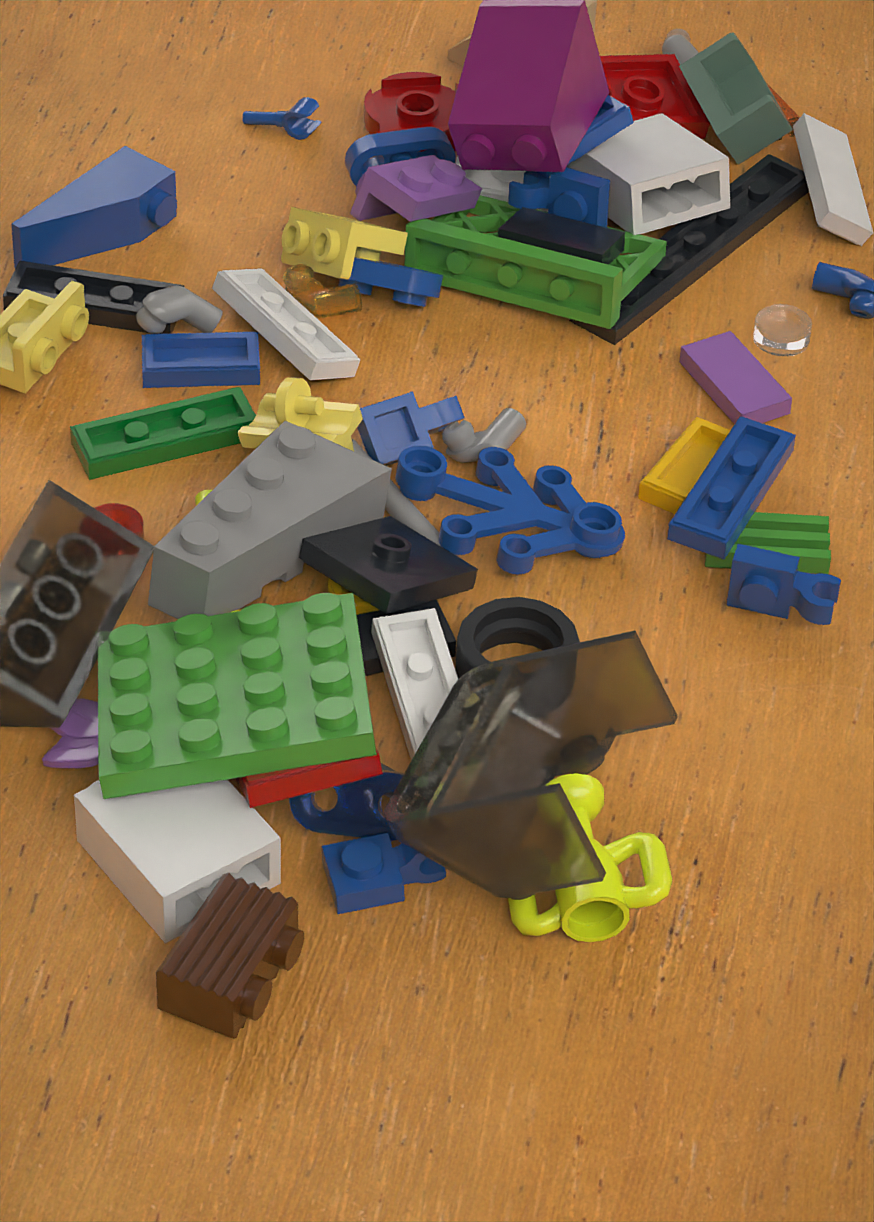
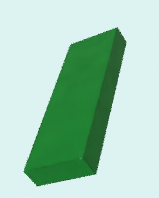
[70,387,256,480]

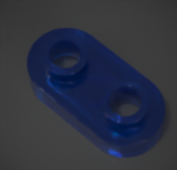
[289,770,426,841]

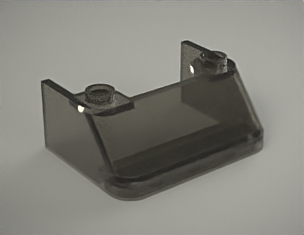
[384,630,678,900]

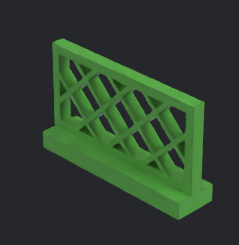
[404,195,667,329]

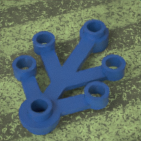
[395,446,625,574]

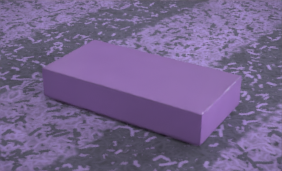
[679,331,792,424]

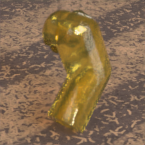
[283,264,362,319]

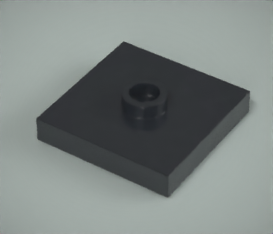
[299,516,478,614]

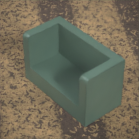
[679,33,793,165]

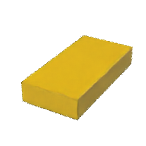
[638,417,731,514]

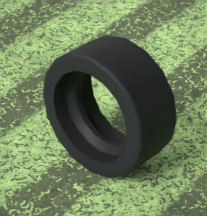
[455,597,580,717]

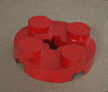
[364,72,458,152]

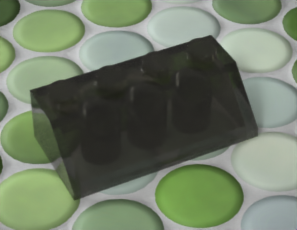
[0,480,154,728]

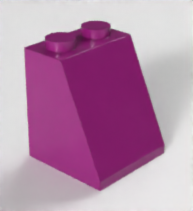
[448,0,609,172]

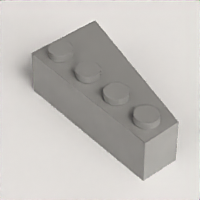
[148,421,392,619]

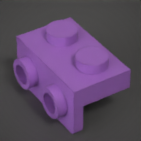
[350,155,482,222]

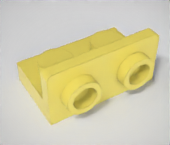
[281,207,408,280]

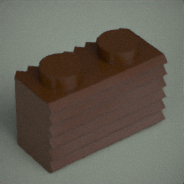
[156,873,304,1039]

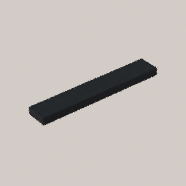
[569,154,809,345]

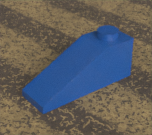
[11,146,177,268]

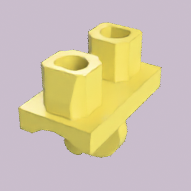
[238,377,363,451]

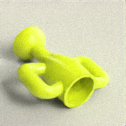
[506,773,672,942]

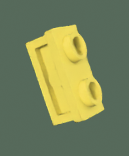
[0,281,89,394]

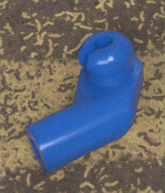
[812,262,874,319]

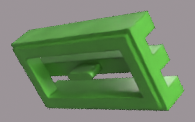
[705,512,831,574]

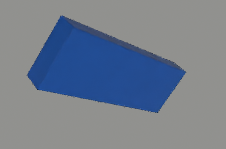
[667,416,796,559]

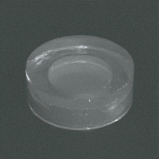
[753,304,812,356]

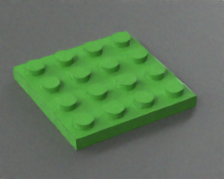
[98,593,377,799]

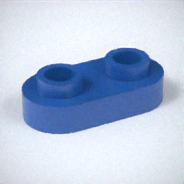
[345,127,456,186]
[338,257,443,307]

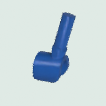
[243,97,322,140]

